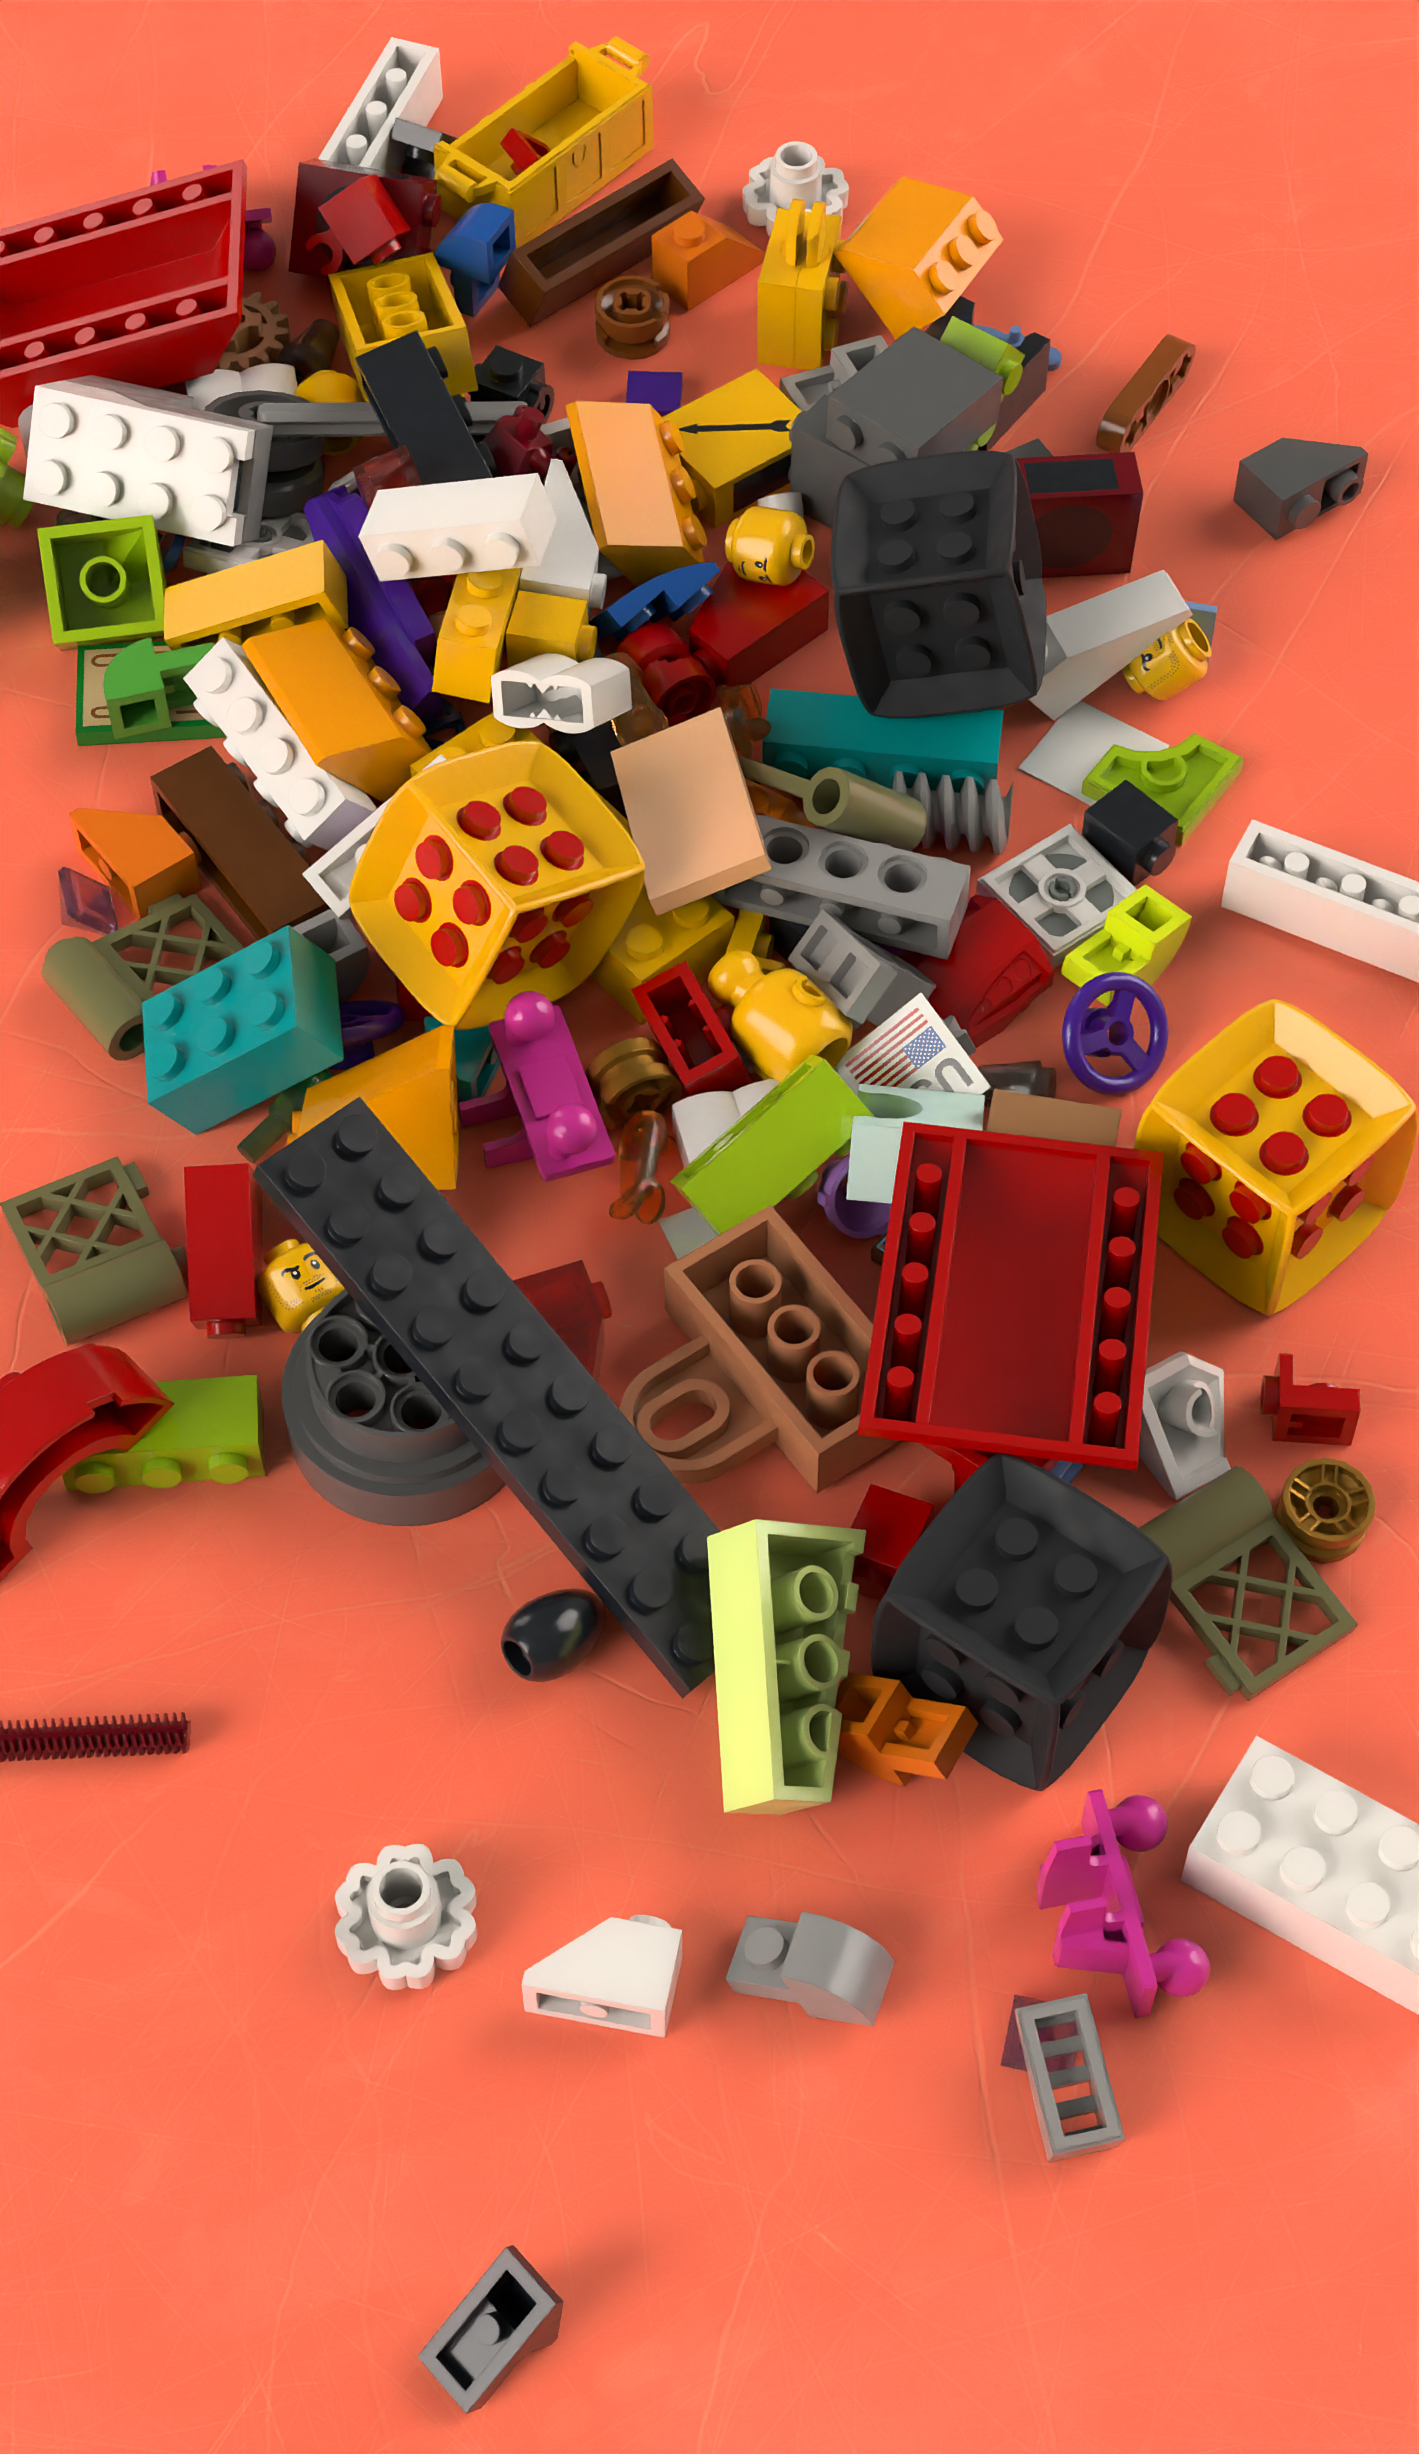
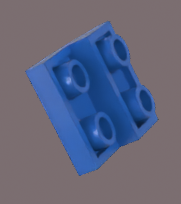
[588,562,721,643]

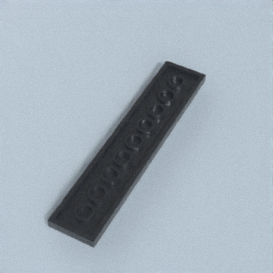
[253,1096,721,1699]

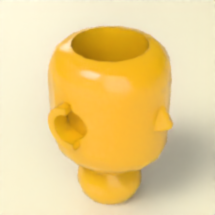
[707,949,852,1083]

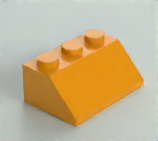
[835,176,1004,340]
[565,401,707,587]
[241,618,432,803]

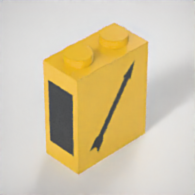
[662,368,802,528]

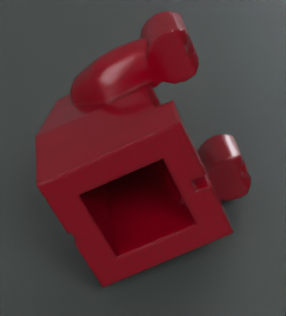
[481,405,577,486]

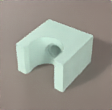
[846,1084,985,1204]

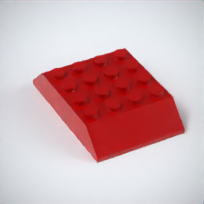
[0,159,247,428]
[858,1121,1164,1470]

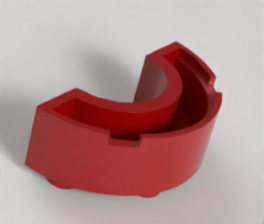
[0,1343,175,1581]

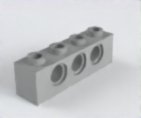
[713,814,971,960]

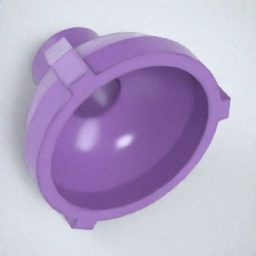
[817,1154,891,1239]

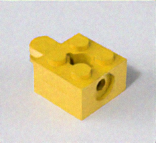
[757,198,848,371]

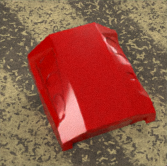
[899,894,1054,1048]

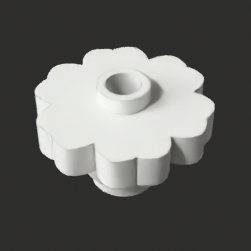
[742,141,849,237]
[335,1844,477,1990]

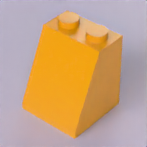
[287,1025,460,1190]

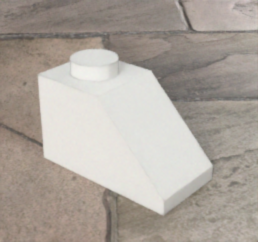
[521,1915,683,2038]

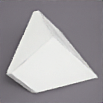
[1138,1351,1231,1500]

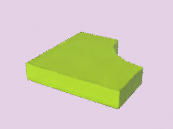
[1081,733,1244,846]

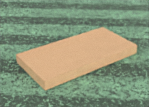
[610,707,772,915]

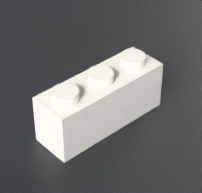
[358,473,557,581]

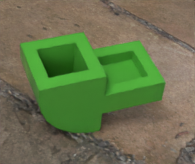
[103,637,214,739]

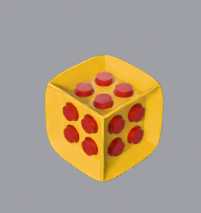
[349,741,645,1030]
[1133,999,1419,1315]

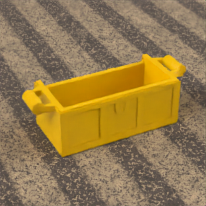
[433,36,654,249]

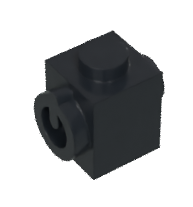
[467,345,555,425]

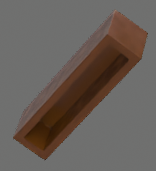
[498,158,705,327]
[150,746,331,941]

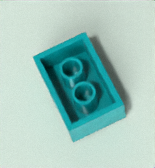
[142,925,344,1135]

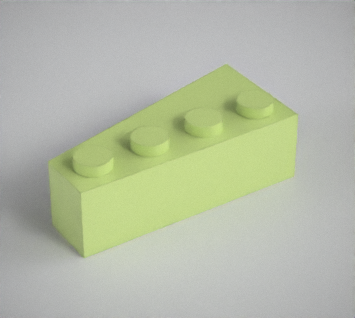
[707,1519,866,1815]

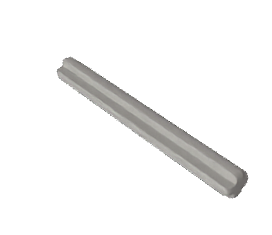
[257,401,527,437]

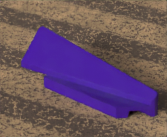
[304,484,443,724]

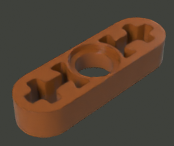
[1096,334,1196,453]

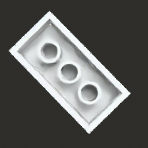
[1181,1735,1419,2015]

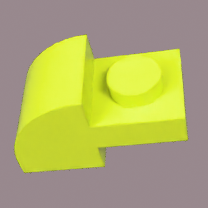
[1060,884,1192,1007]

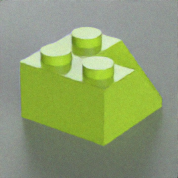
[37,514,168,651]

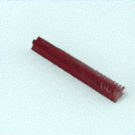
[0,1712,192,1762]

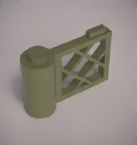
[737,755,927,852]
[41,893,244,1061]
[0,1156,188,1346]
[1139,1466,1358,1701]

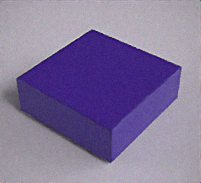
[626,371,683,417]

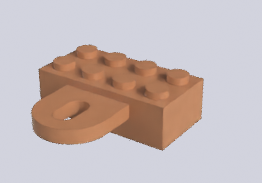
[620,1205,901,1494]

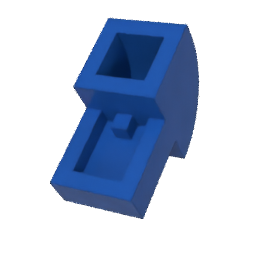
[434,203,516,318]

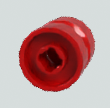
[612,623,717,728]

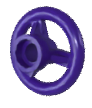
[1062,972,1169,1096]
[329,1000,406,1070]

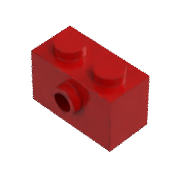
[631,960,752,1097]

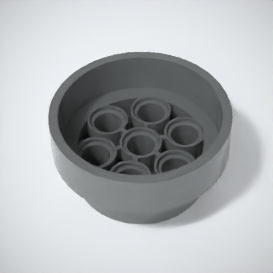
[281,1289,506,1526]

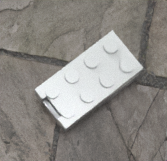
[23,375,273,547]

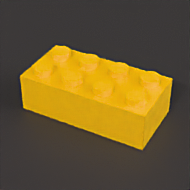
[328,252,478,402]

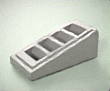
[1014,1993,1125,2163]

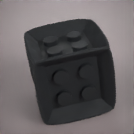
[830,451,1046,718]
[871,1453,1173,1791]

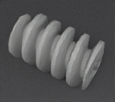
[893,771,1014,855]

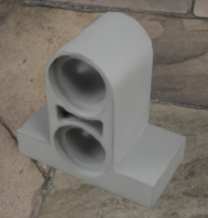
[788,909,936,1026]

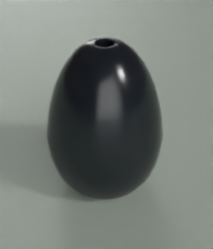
[501,1588,607,1682]

